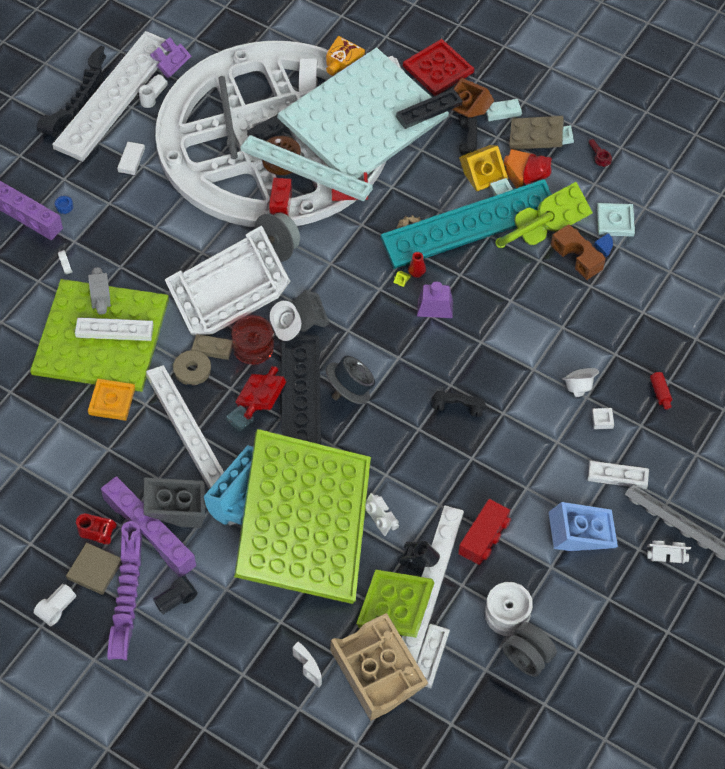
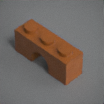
[551,224,605,280]

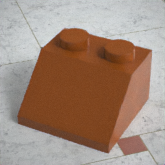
[451,78,494,118]

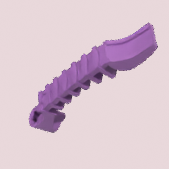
[107,521,142,660]

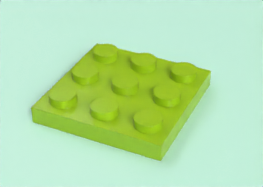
[356,570,434,638]

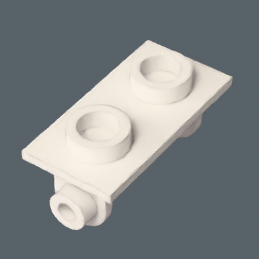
[365,493,399,536]
[647,541,691,564]

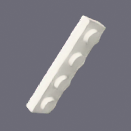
[75,318,154,341]

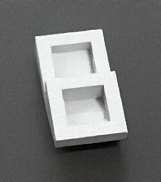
[299,58,318,92]
[293,642,322,687]

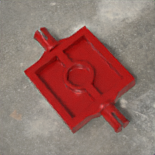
[235,366,286,419]

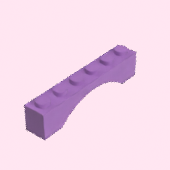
[101,476,196,577]

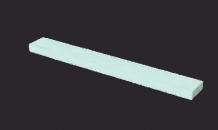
[241,135,373,202]

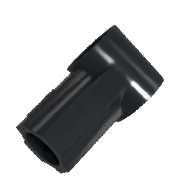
[153,576,198,615]

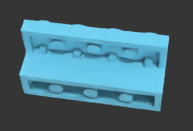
[204,445,253,525]

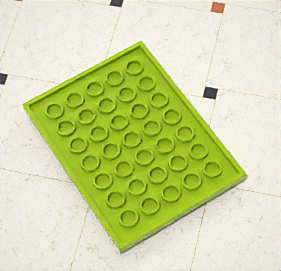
[234,429,371,604]

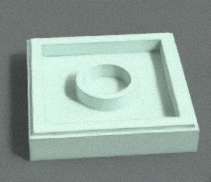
[597,203,635,236]

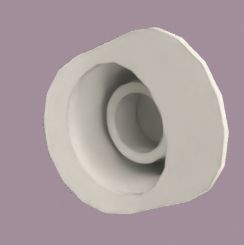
[270,301,302,341]
[562,368,599,397]

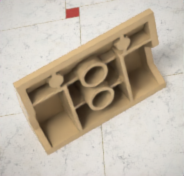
[330,613,428,721]

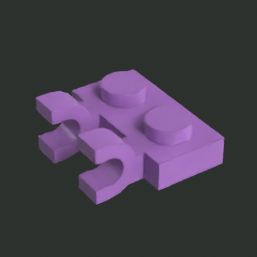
[150,37,192,78]

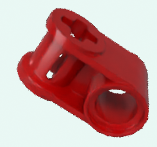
[76,513,117,544]

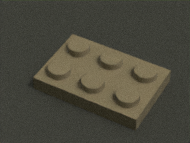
[510,116,564,150]

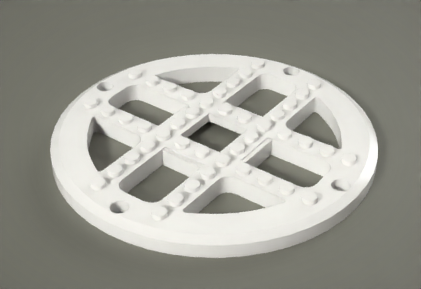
[155,41,386,227]

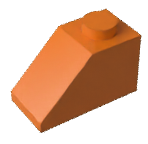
[504,149,531,188]

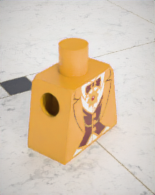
[326,36,365,76]

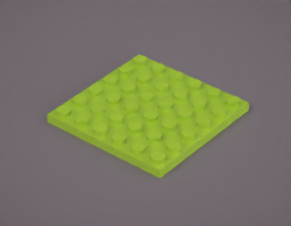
[30,279,169,392]

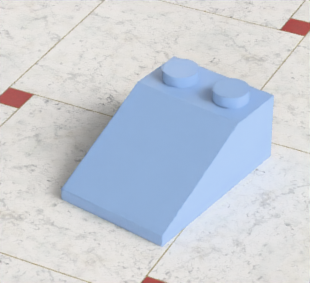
[549,502,618,551]

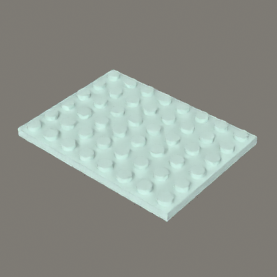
[277,47,449,180]

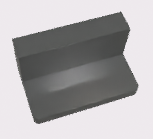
[292,290,329,332]

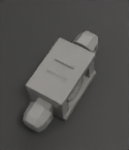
[88,267,111,314]

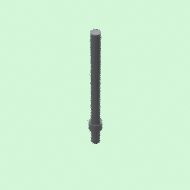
[218,76,238,159]

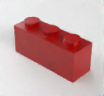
[458,499,511,565]

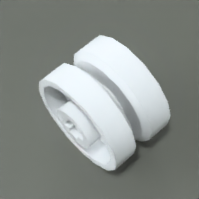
[485,582,533,636]

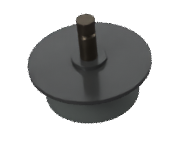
[255,213,300,262]

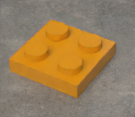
[88,379,135,421]

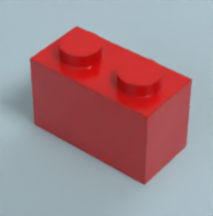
[269,178,292,216]

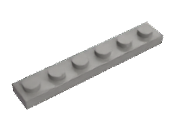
[625,485,725,560]

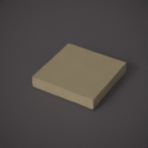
[66,543,122,595]

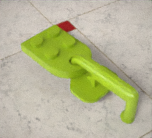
[495,182,593,248]

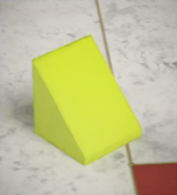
[394,271,411,287]

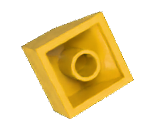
[459,145,508,191]

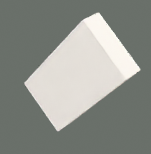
[117,142,145,175]

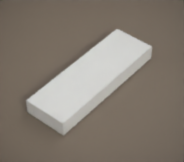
[588,461,649,489]
[417,624,450,688]

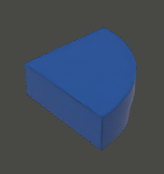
[594,233,613,257]

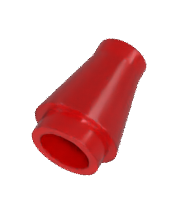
[408,252,426,277]

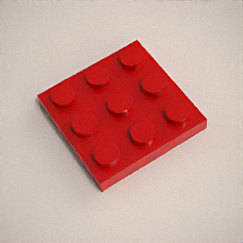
[403,39,474,96]

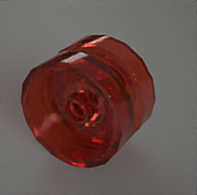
[231,315,274,365]

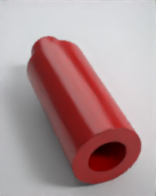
[650,372,672,409]

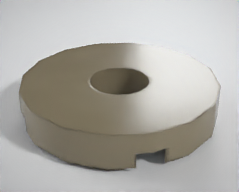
[173,350,211,385]

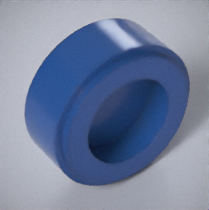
[55,196,73,214]

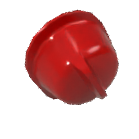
[523,154,552,185]

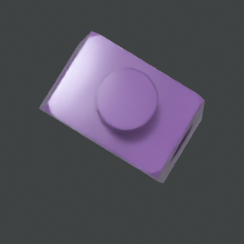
[417,282,453,318]

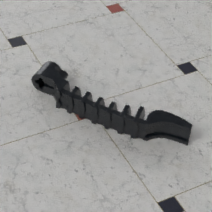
[37,46,106,137]

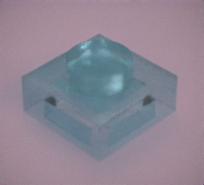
[226,405,254,432]

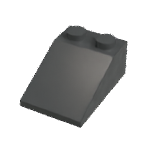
[143,477,205,528]

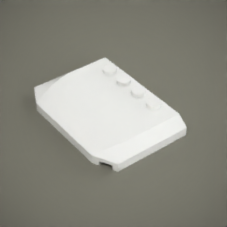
[165,226,290,335]

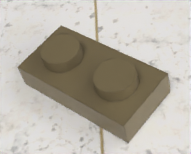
[192,334,233,360]

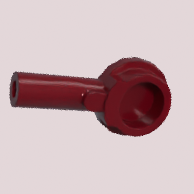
[588,139,612,167]

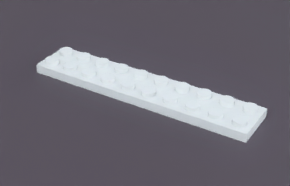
[52,31,170,162]

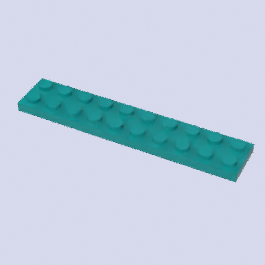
[380,179,552,269]

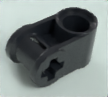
[399,541,440,569]

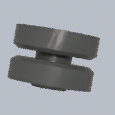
[502,622,557,677]

